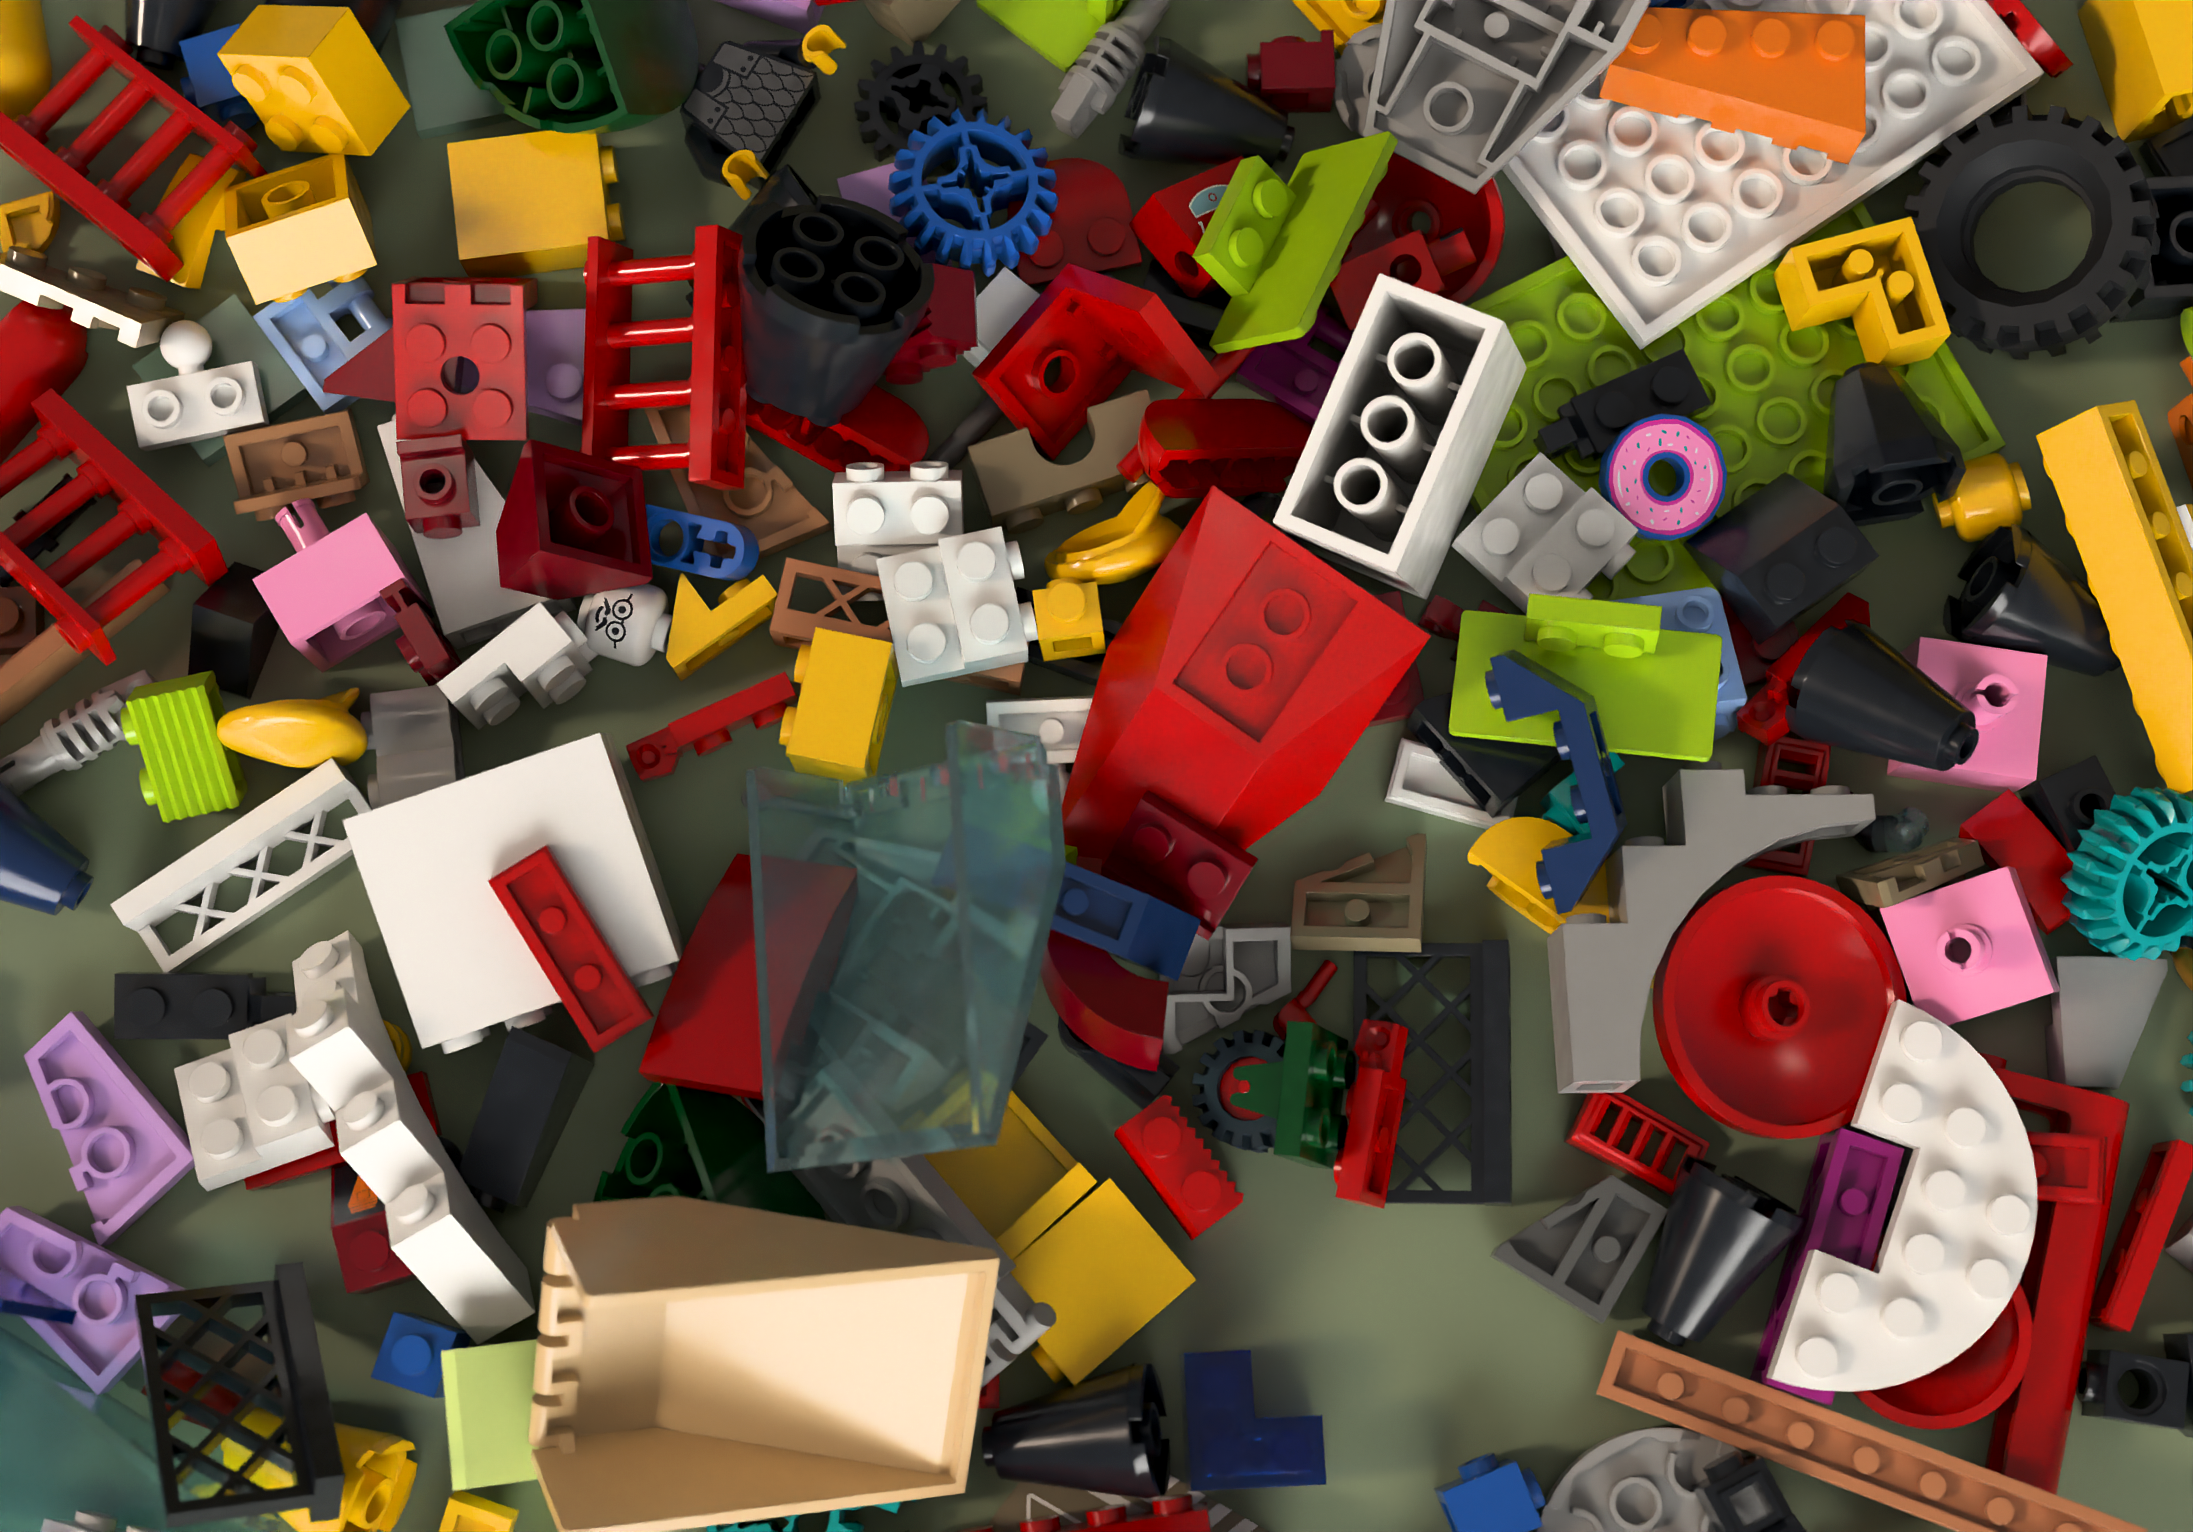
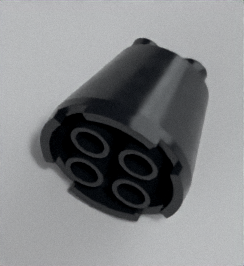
[738,195,935,427]

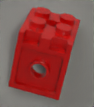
[971,263,1221,461]
[391,276,538,441]

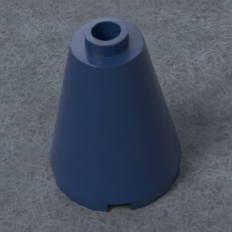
[0,781,94,916]

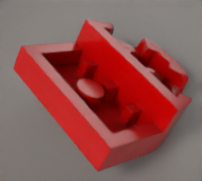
[1007,158,1142,288]

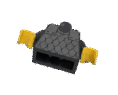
[680,24,847,200]

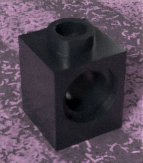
[2076,1349,2190,1430]

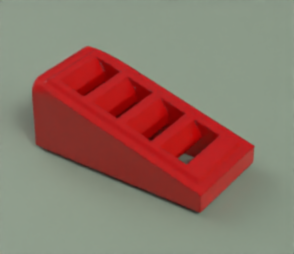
[1742,736,1832,877]
[1564,1093,1711,1197]

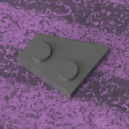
[1490,1175,1668,1324]

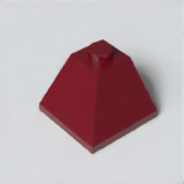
[496,439,653,600]

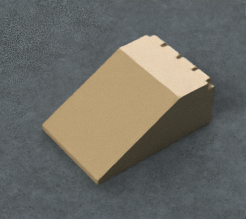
[528,1196,1000,1532]

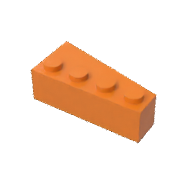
[1599,7,1866,164]

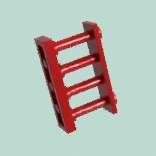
[0,15,268,283]
[579,224,747,491]
[0,388,229,666]

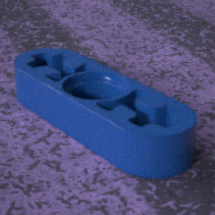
[645,504,759,581]

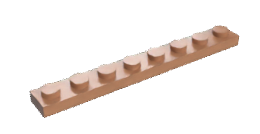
[1596,1330,2148,1532]

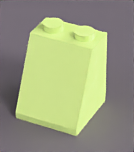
[441,1339,540,1491]

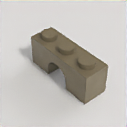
[968,389,1152,534]

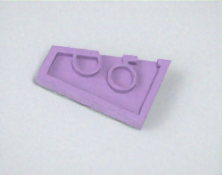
[0,1205,187,1395]

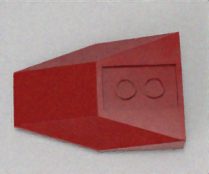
[1051,485,1431,877]

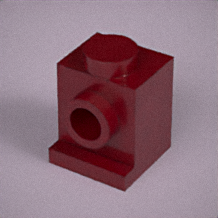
[1245,30,1335,113]
[396,434,480,539]

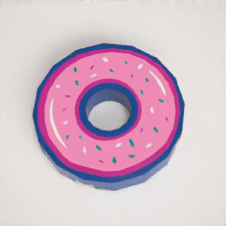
[1598,413,1727,541]

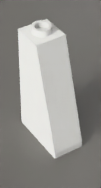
[377,413,577,649]

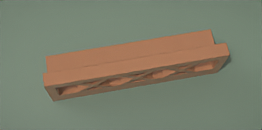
[769,557,1035,696]

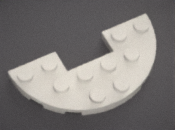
[1766,999,2037,1392]

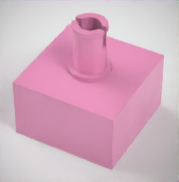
[252,498,432,673]
[1887,637,2048,793]
[1880,866,2061,1026]

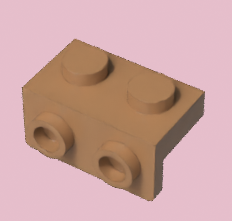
[223,409,370,521]

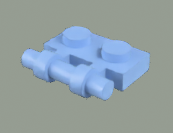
[253,276,393,414]

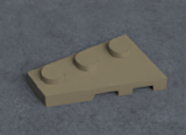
[0,246,185,348]

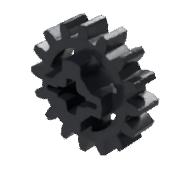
[854,41,988,177]

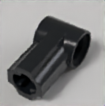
[1058,1016,1180,1110]

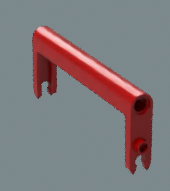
[1978,1052,2130,1495]

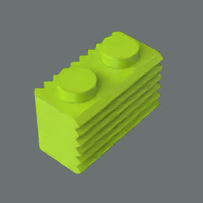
[120,670,248,823]

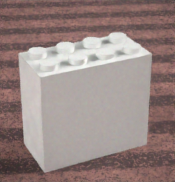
[1273,273,1527,600]
[342,733,685,1054]

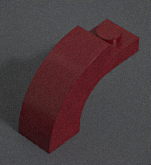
[1038,856,1169,1072]

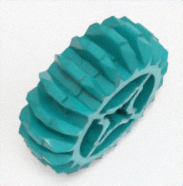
[2060,786,2193,961]

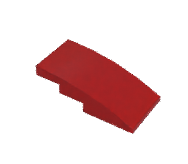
[638,853,858,1101]

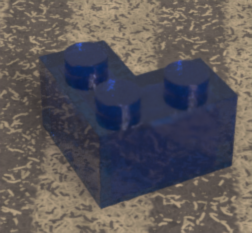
[1179,1350,1327,1491]

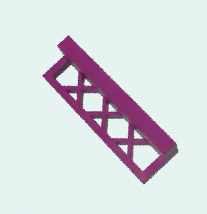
[1750,1128,1904,1406]

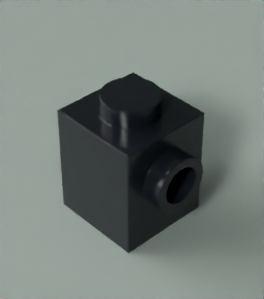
[2019,755,2116,853]

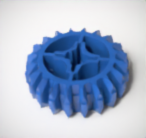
[888,108,1058,278]

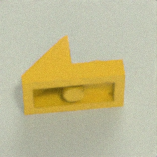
[666,573,778,681]

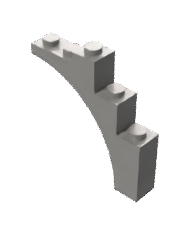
[1547,760,1876,1093]

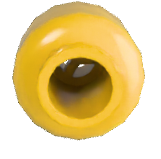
[1931,453,2032,542]

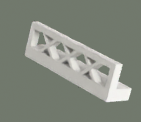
[110,758,372,972]

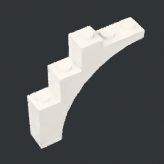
[285,930,536,1345]

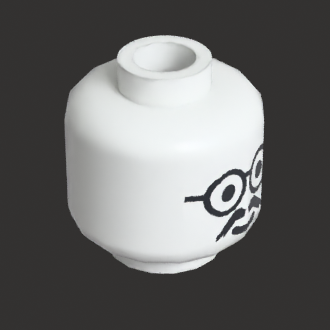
[577,584,673,666]

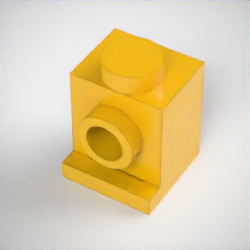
[1032,577,1107,661]

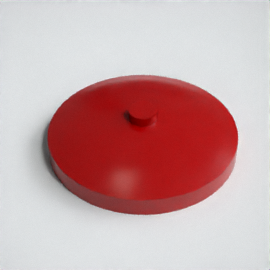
[1652,875,1907,1139]

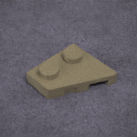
[1290,833,1427,952]
[1835,837,1985,910]

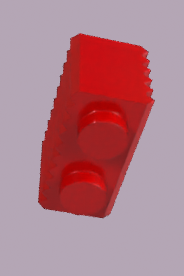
[1114,1095,1244,1240]

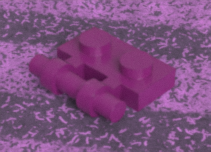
[1236,304,1354,427]

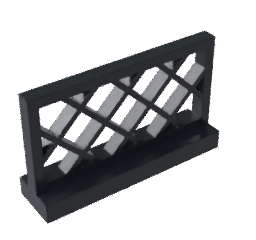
[1353,940,1512,1206]
[135,1262,345,1528]

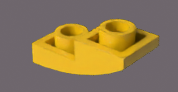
[136,153,246,289]

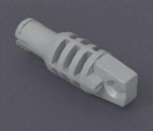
[1051,0,1170,139]
[0,670,158,797]

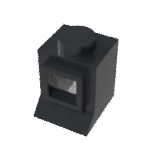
[1691,1450,1806,1532]

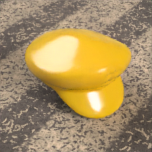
[1044,479,1183,585]
[217,688,368,769]

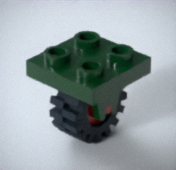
[1192,1021,1355,1169]

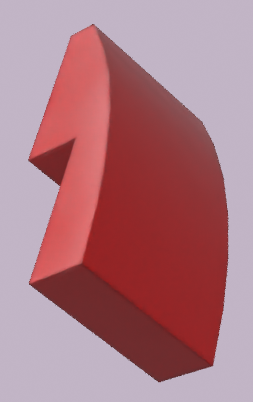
[1958,789,2073,935]

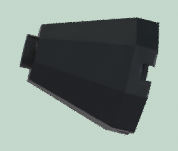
[1823,362,1966,527]

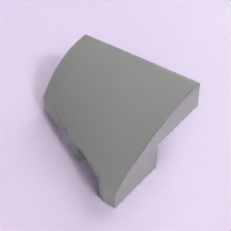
[1158,922,1291,1054]
[2045,956,2168,1090]

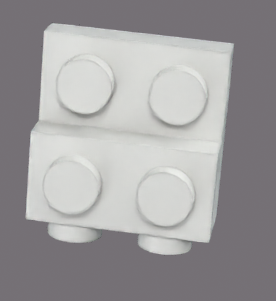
[1452,452,1638,615]
[832,461,964,601]
[876,527,1038,687]
[437,602,598,730]
[174,1013,336,1192]

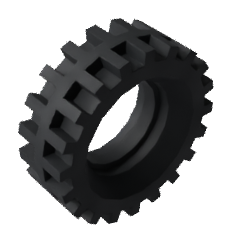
[1904,105,2160,360]

